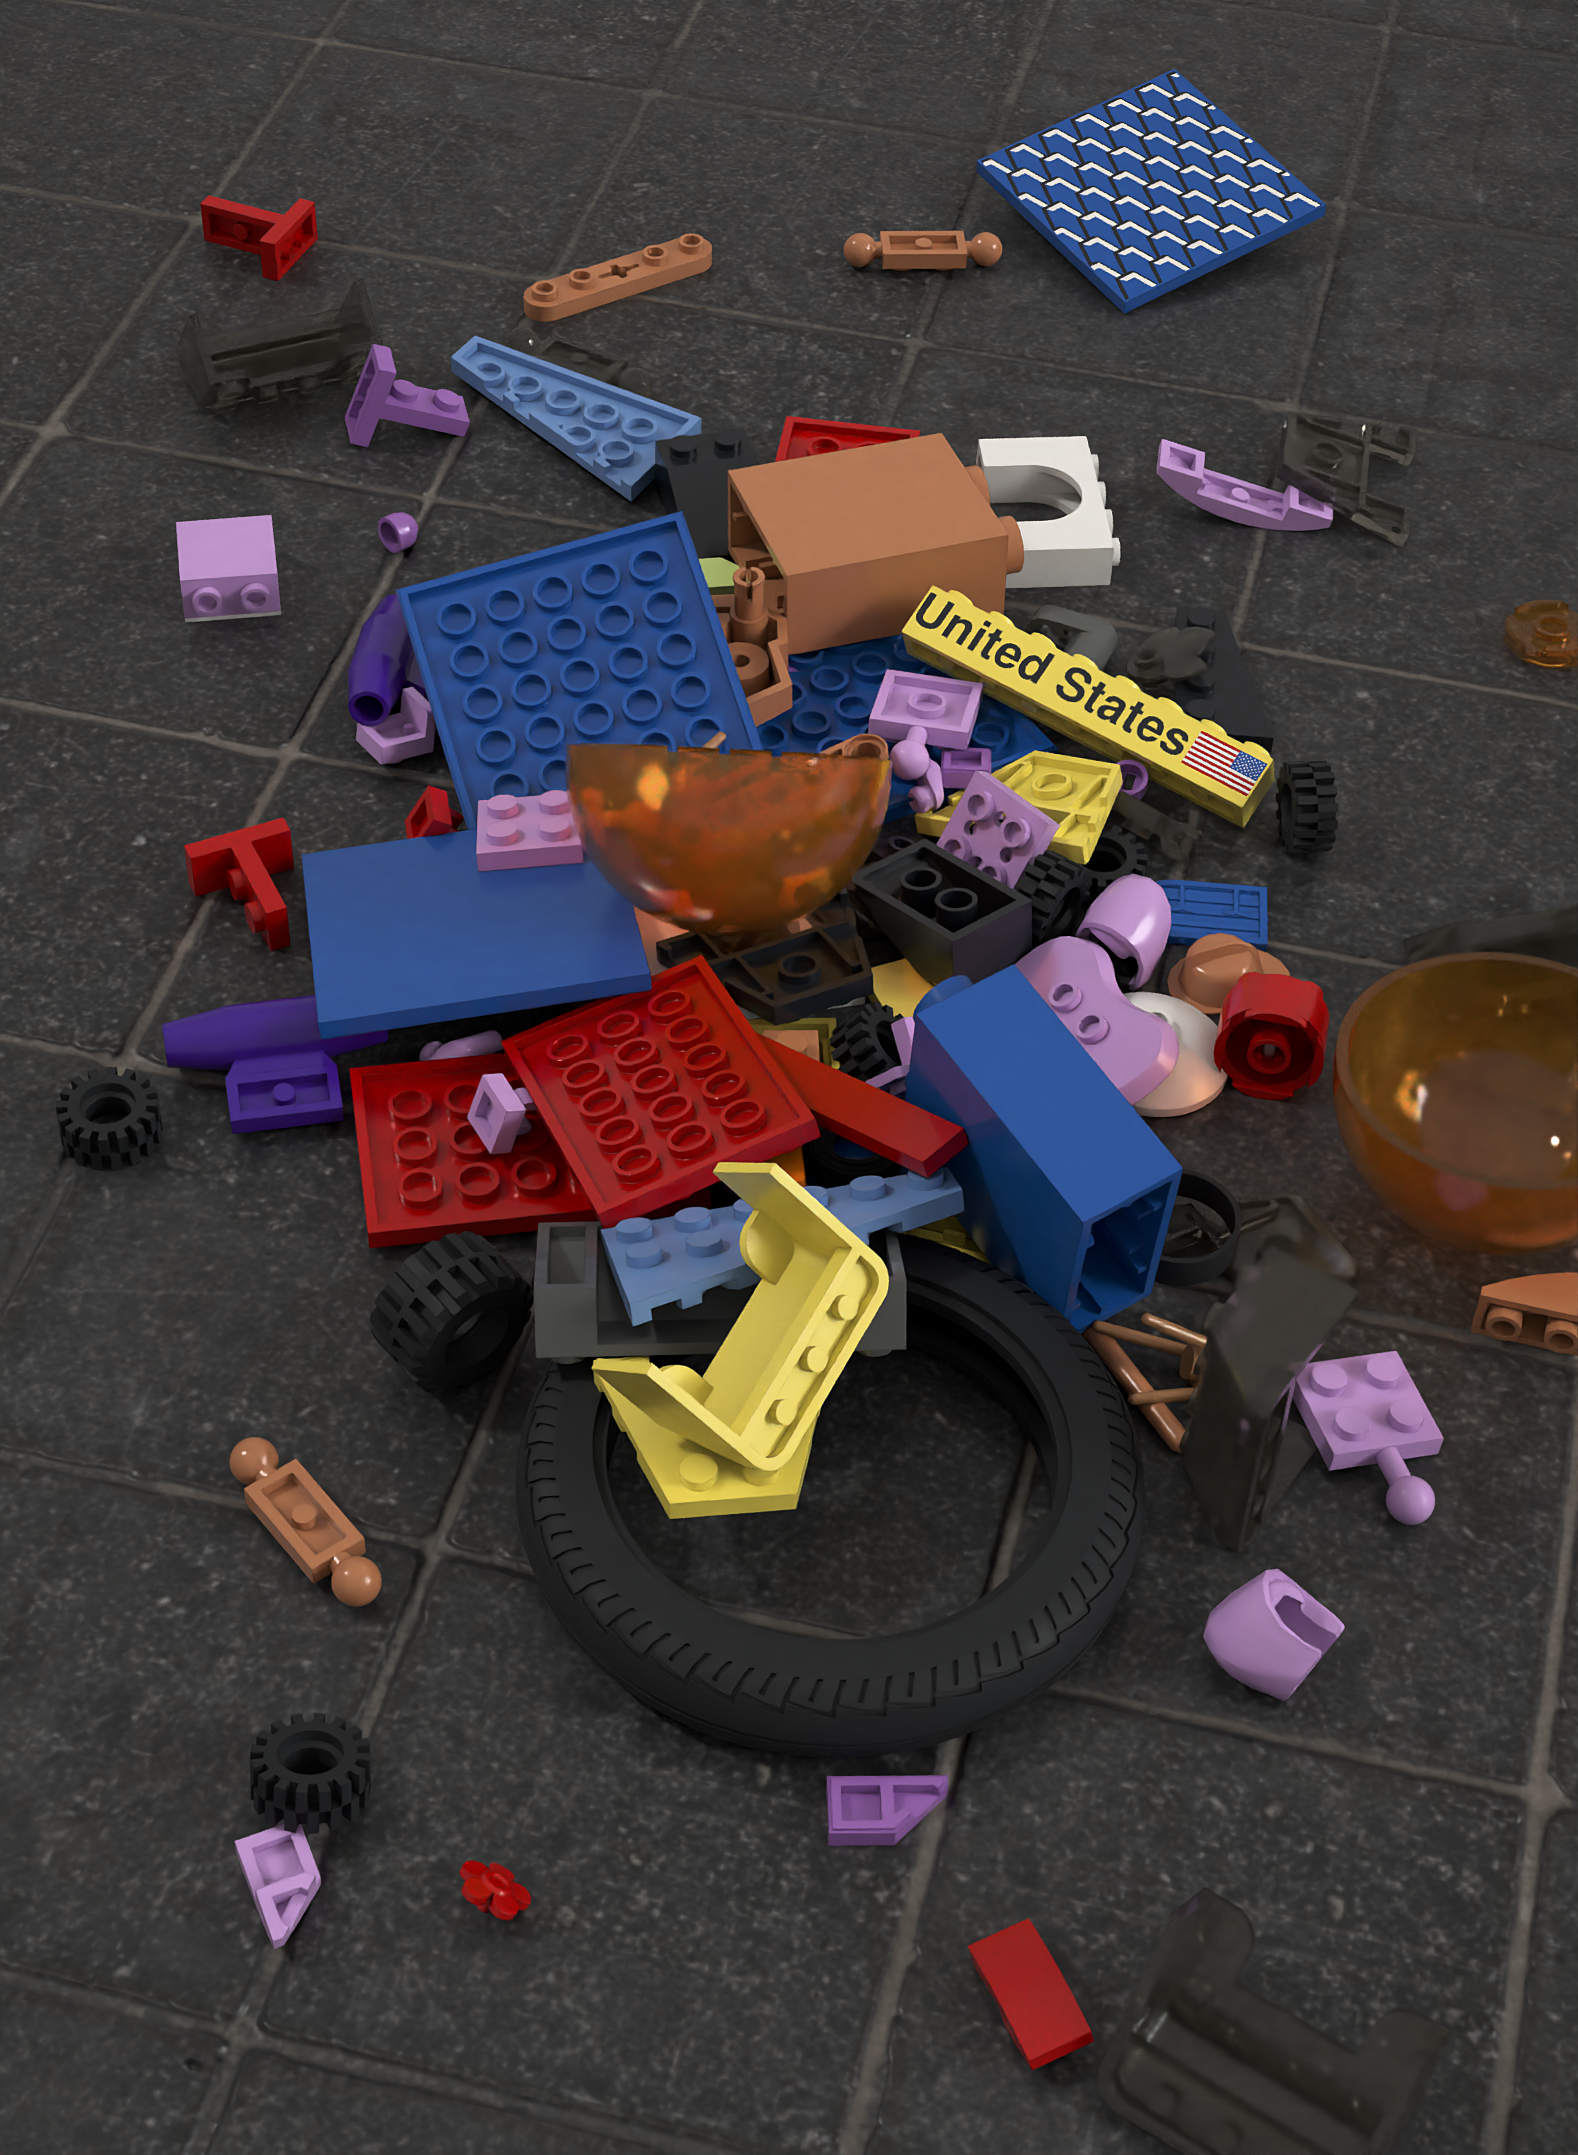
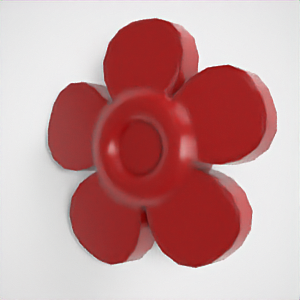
[459,1860,531,1920]

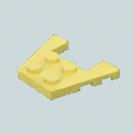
[914,750,1123,865]
[593,1356,822,1519]

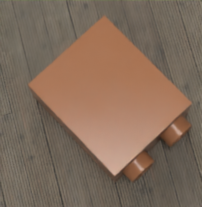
[728,433,1024,655]

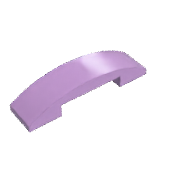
[1156,439,1334,531]

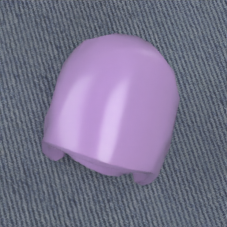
[1075,874,1172,992]
[1203,1569,1345,1702]

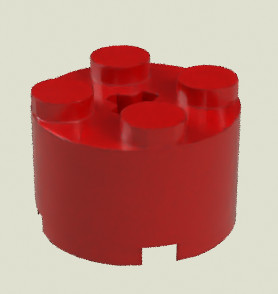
[1214,972,1330,1100]

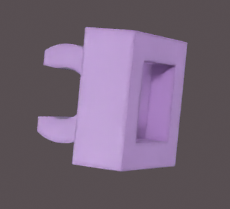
[467,1073,536,1154]

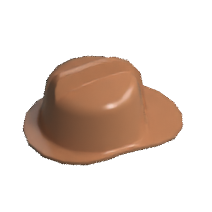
[1167,933,1290,1015]

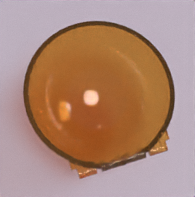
[565,743,892,936]
[1332,952,1578,1256]

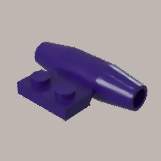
[348,594,429,726]
[162,995,388,1134]

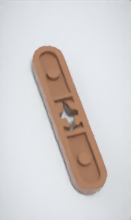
[523,233,712,322]

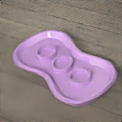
[1015,936,1179,1106]

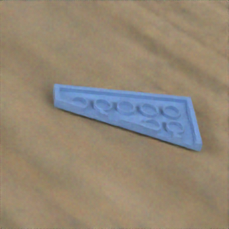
[451,336,702,501]
[601,1167,964,1327]

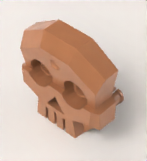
[711,567,792,727]

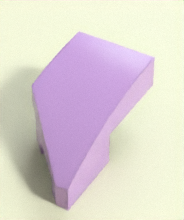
[235,1824,321,1949]

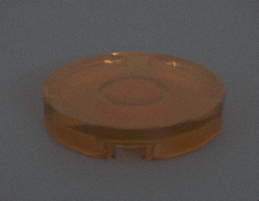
[1504,599,1578,668]

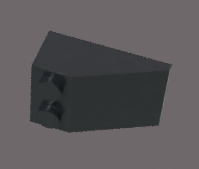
[655,428,759,562]
[846,839,1032,985]

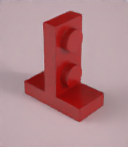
[200,195,318,281]
[184,818,294,951]

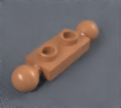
[843,231,1002,271]
[229,1437,382,1607]

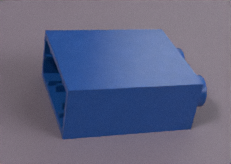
[905,964,1183,1334]

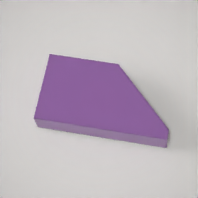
[826,1775,948,1846]

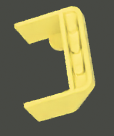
[591,1162,889,1471]

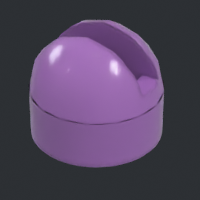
[378,512,418,553]
[1115,760,1148,804]

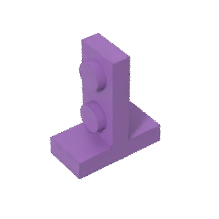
[344,344,470,447]

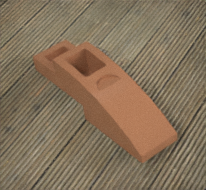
[1471,1272,1578,1356]

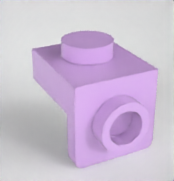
[356,687,437,765]

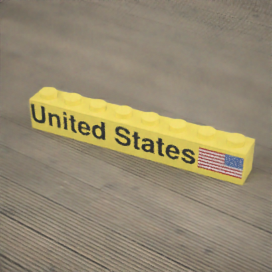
[901,585,1275,828]

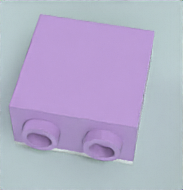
[176,515,281,623]

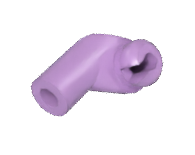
[908,759,944,814]
[419,1030,503,1061]

